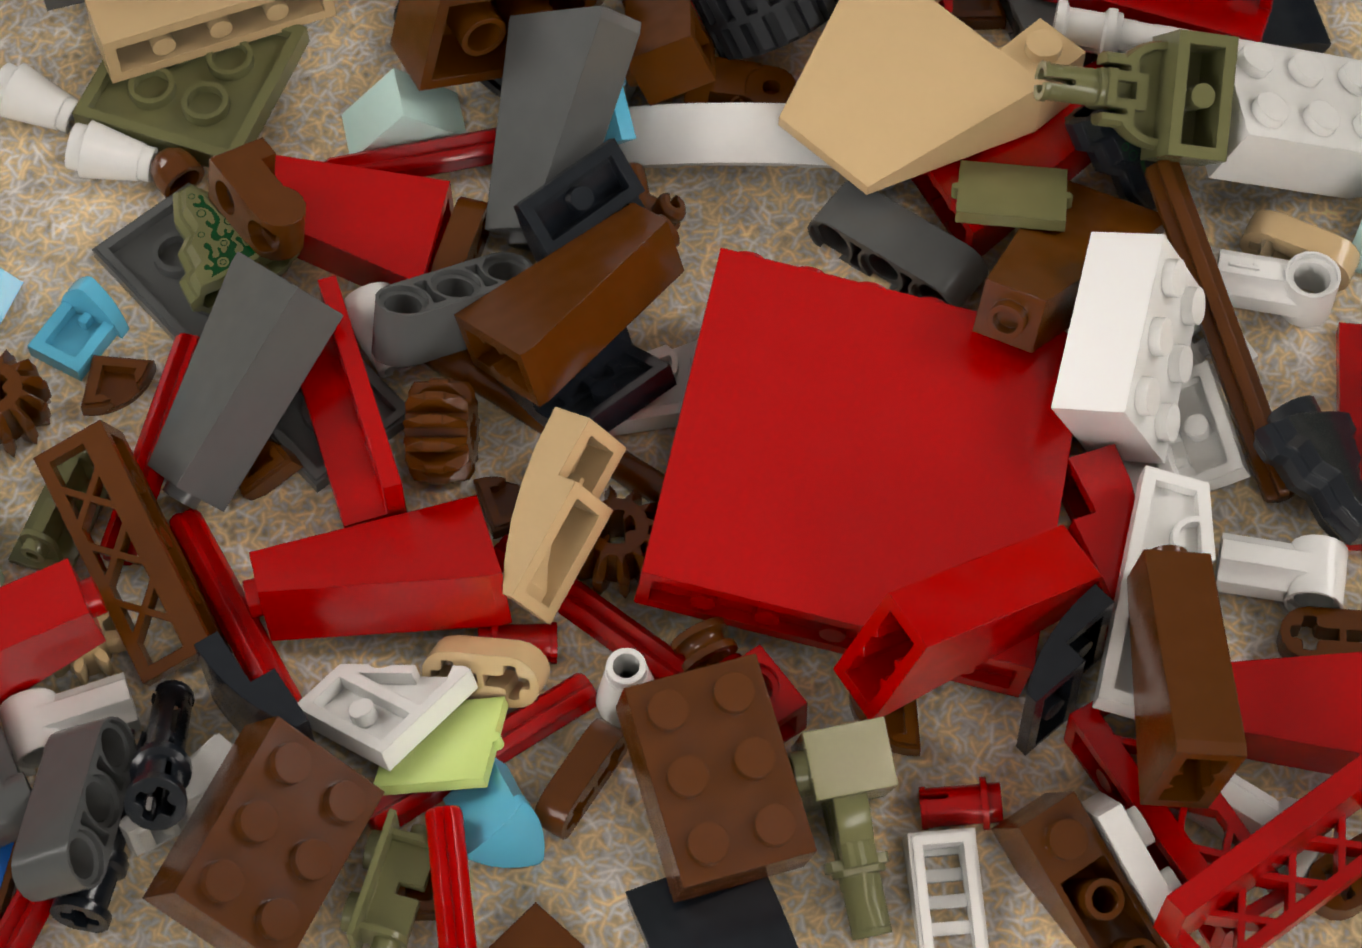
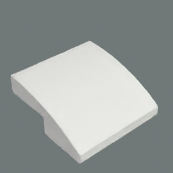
[1123,361,1251,495]

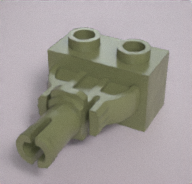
[1034,29,1239,167]
[788,716,899,940]

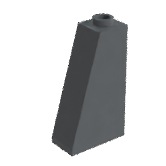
[485,5,641,251]
[148,251,344,512]

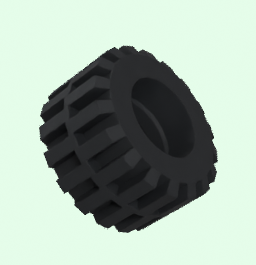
[691,0,839,60]

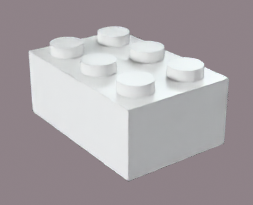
[1205,39,1362,199]
[1051,232,1206,464]

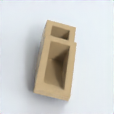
[503,407,627,624]

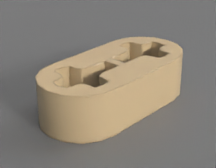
[1240,210,1360,292]
[422,635,550,708]

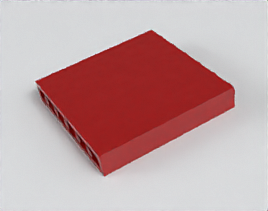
[634,248,1073,698]

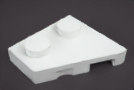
[298,664,478,771]
[1081,791,1181,925]

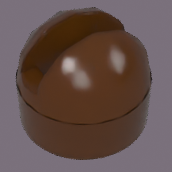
[150,147,205,198]

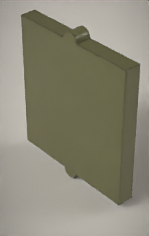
[951,160,1073,232]

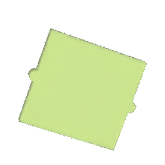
[374,696,509,795]

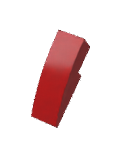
[1062,444,1135,637]

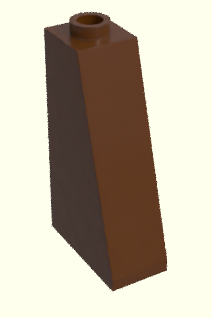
[972,180,1165,353]
[454,202,684,407]
[1127,545,1247,809]

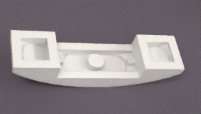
[619,103,832,168]

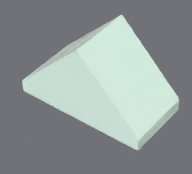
[341,68,466,154]

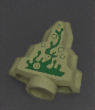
[173,184,300,314]

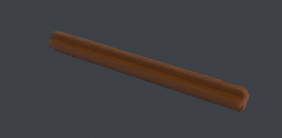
[1144,160,1296,503]

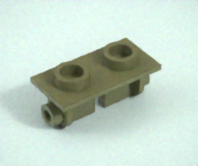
[8,450,109,571]
[340,809,431,948]

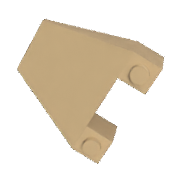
[778,0,1086,195]

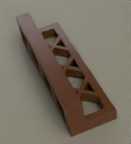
[33,420,232,686]

